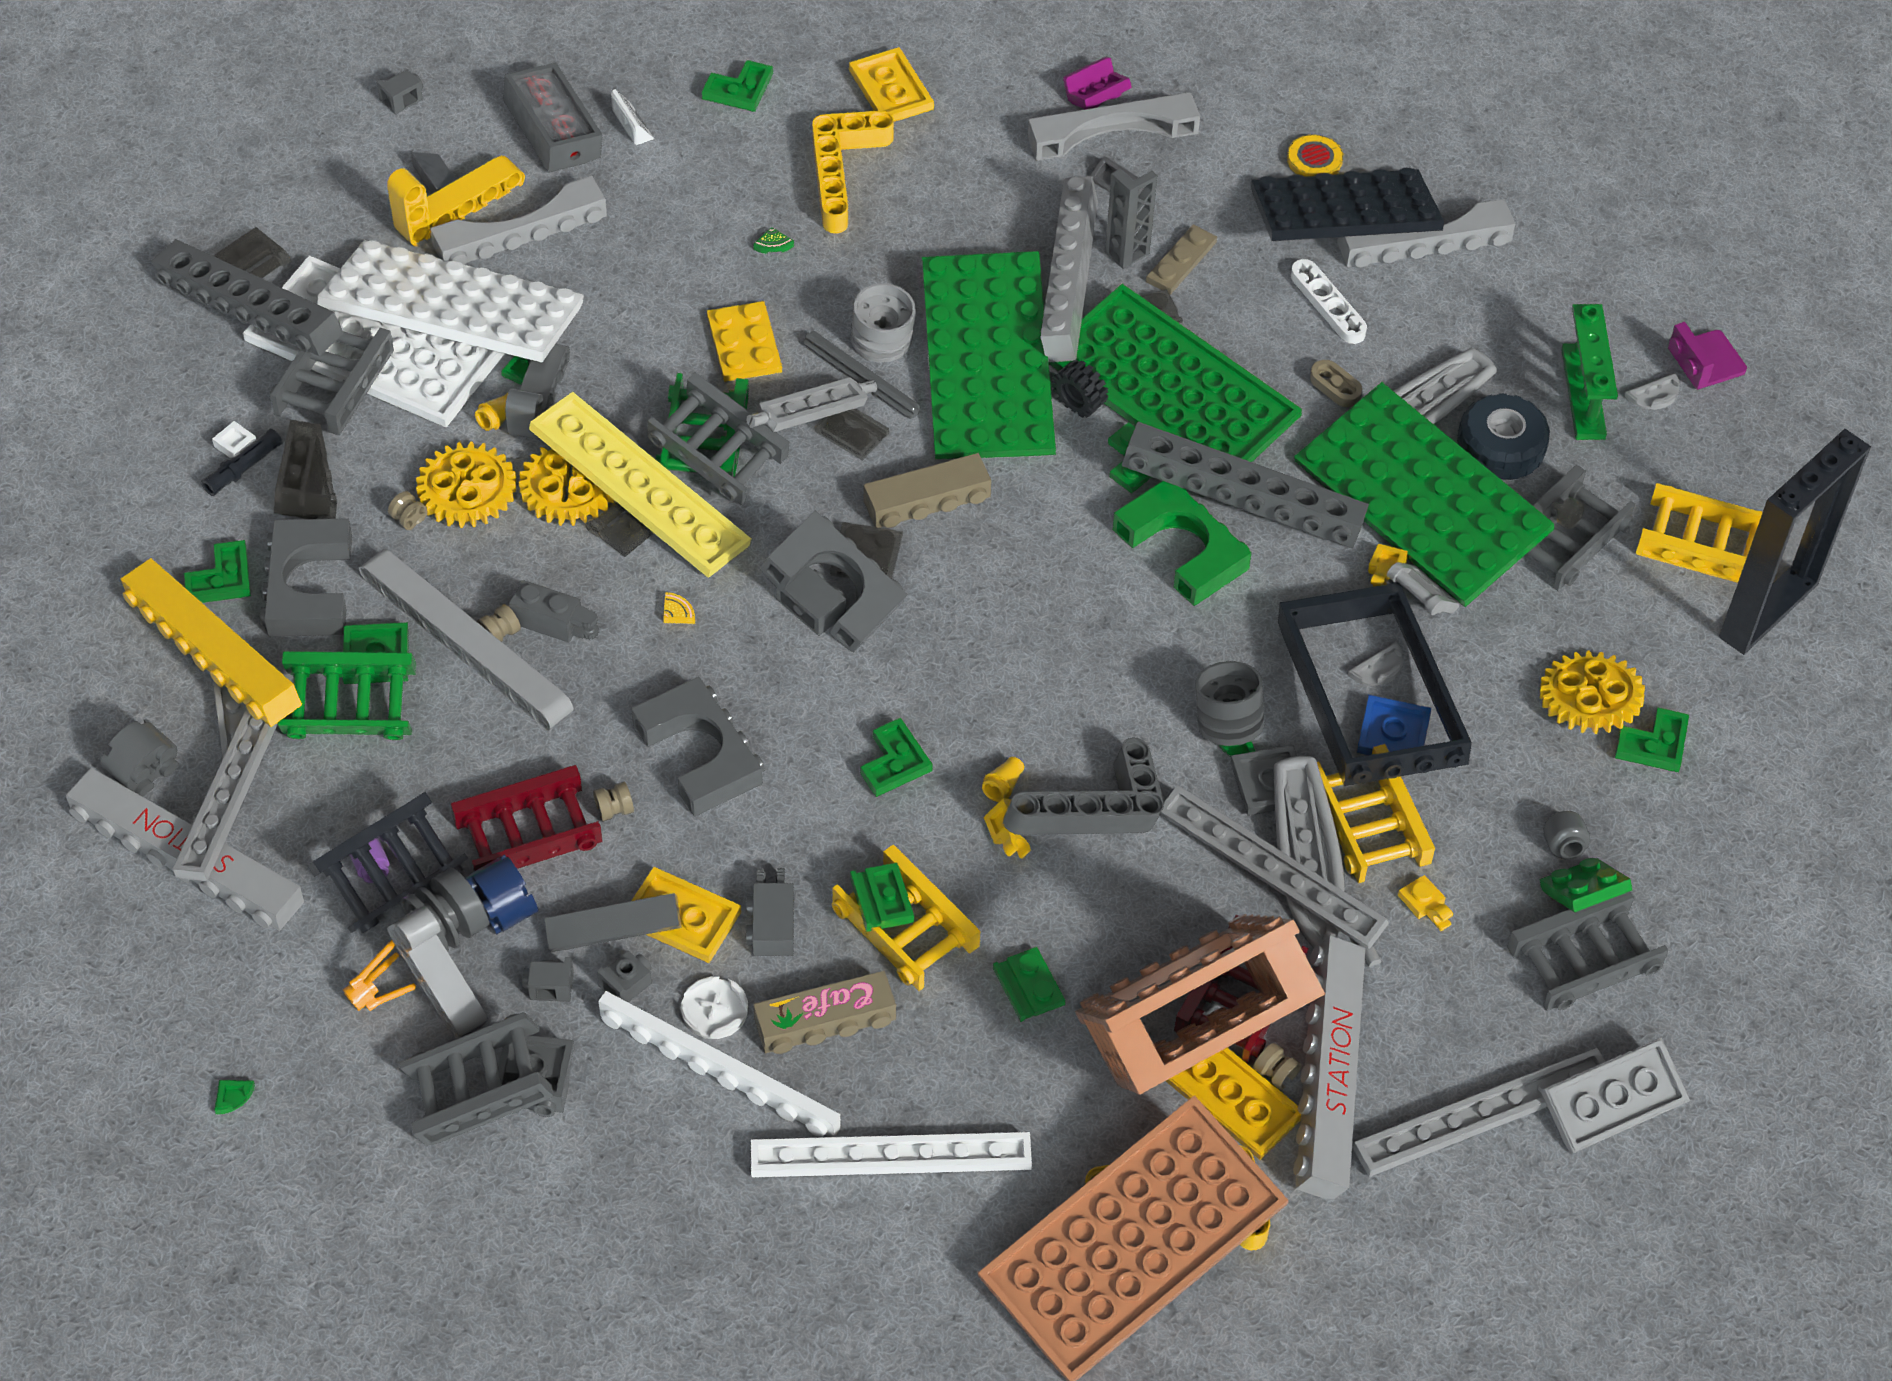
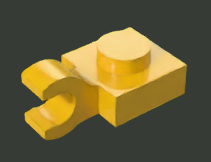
[1368,543,1408,587]
[983,798,1031,859]
[1398,875,1453,931]

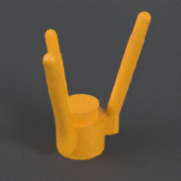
[342,940,416,1011]

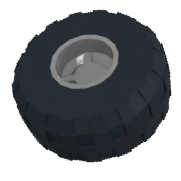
[1457,393,1550,480]

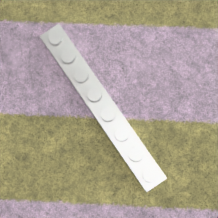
[599,991,841,1137]
[751,1132,1032,1177]

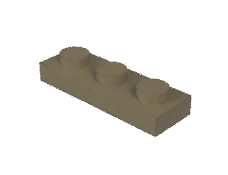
[1146,224,1217,295]

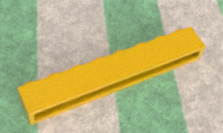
[120,558,302,727]

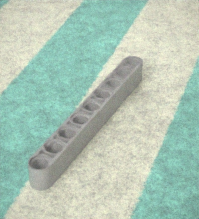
[359,549,574,731]

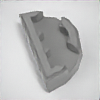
[1624,373,1680,410]
[1348,642,1403,686]

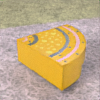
[663,592,695,624]

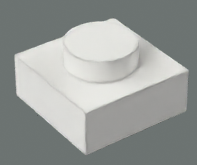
[212,421,256,458]

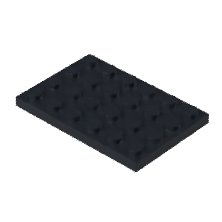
[1251,168,1444,241]

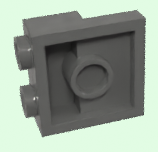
[498,1035,574,1117]

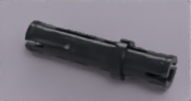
[201,428,283,496]

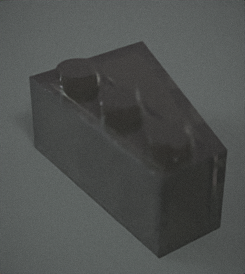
[274,420,337,519]

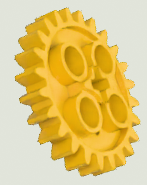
[416,442,517,528]
[519,447,615,526]
[1540,650,1645,734]

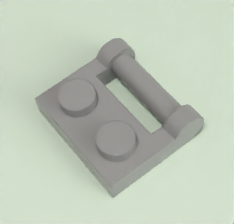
[1387,562,1461,615]

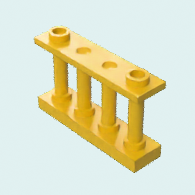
[1636,483,1763,583]
[1317,744,1435,883]
[832,844,981,991]

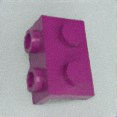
[1063,56,1132,110]

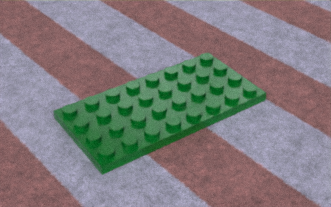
[922,251,1056,459]
[1049,284,1302,462]
[1294,382,1554,607]

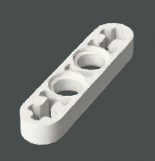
[1291,259,1367,344]

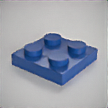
[1357,695,1432,755]

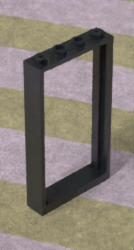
[1719,429,1871,655]
[1278,583,1472,786]

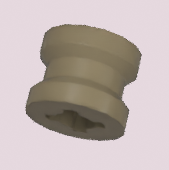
[388,491,427,530]

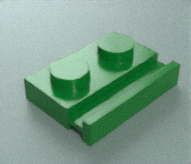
[850,863,914,932]
[993,947,1065,1022]

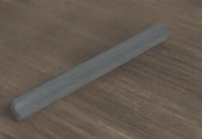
[803,331,921,419]

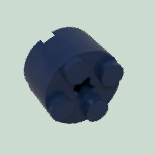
[465,854,539,935]

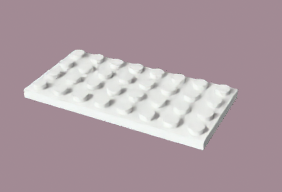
[318,240,584,362]
[243,256,505,427]

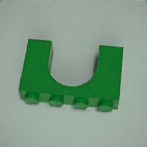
[1112,481,1252,606]

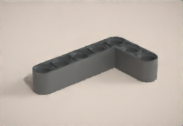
[1003,737,1164,835]

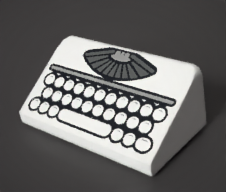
[611,89,654,145]

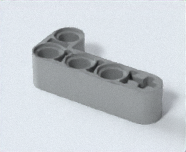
[387,906,487,1039]

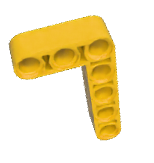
[812,111,894,233]
[387,155,525,247]

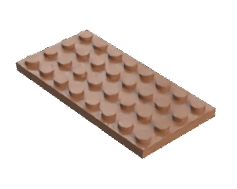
[978,1095,1289,1381]

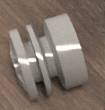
[850,283,916,363]

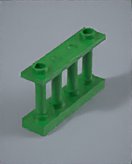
[1561,304,1618,440]
[655,373,749,478]
[278,651,416,740]

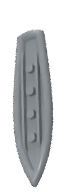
[1394,348,1497,424]
[1274,756,1345,948]

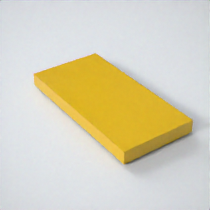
[1166,1047,1301,1160]

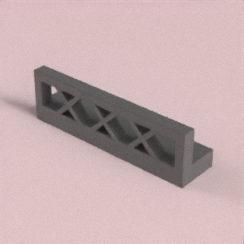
[1105,168,1158,269]

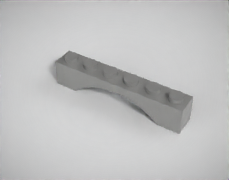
[1028,92,1200,161]
[430,176,607,265]
[1337,199,1515,267]

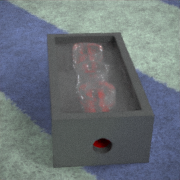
[503,62,603,173]

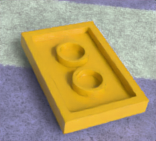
[849,47,934,122]
[707,301,782,382]
[631,867,741,963]

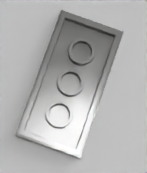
[1541,1037,1690,1154]

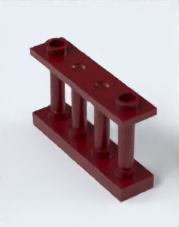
[450,765,602,871]
[1174,915,1310,1064]

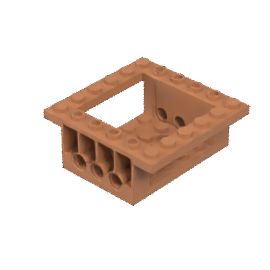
[1075,914,1325,1095]

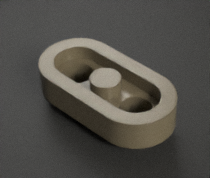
[1310,360,1362,407]

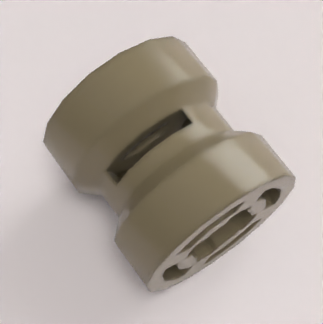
[477,604,521,642]
[593,781,634,822]
[1253,1042,1302,1091]

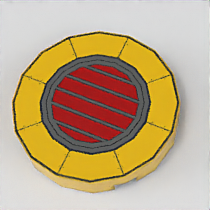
[1287,134,1344,176]

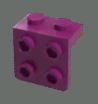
[1668,322,1747,390]

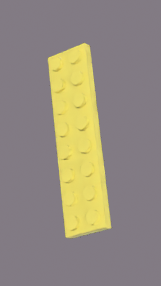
[529,392,751,578]

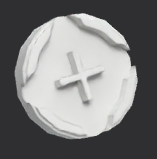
[680,976,748,1039]

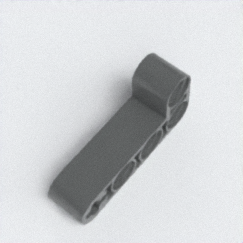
[505,344,570,440]

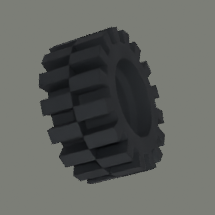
[1052,360,1108,418]

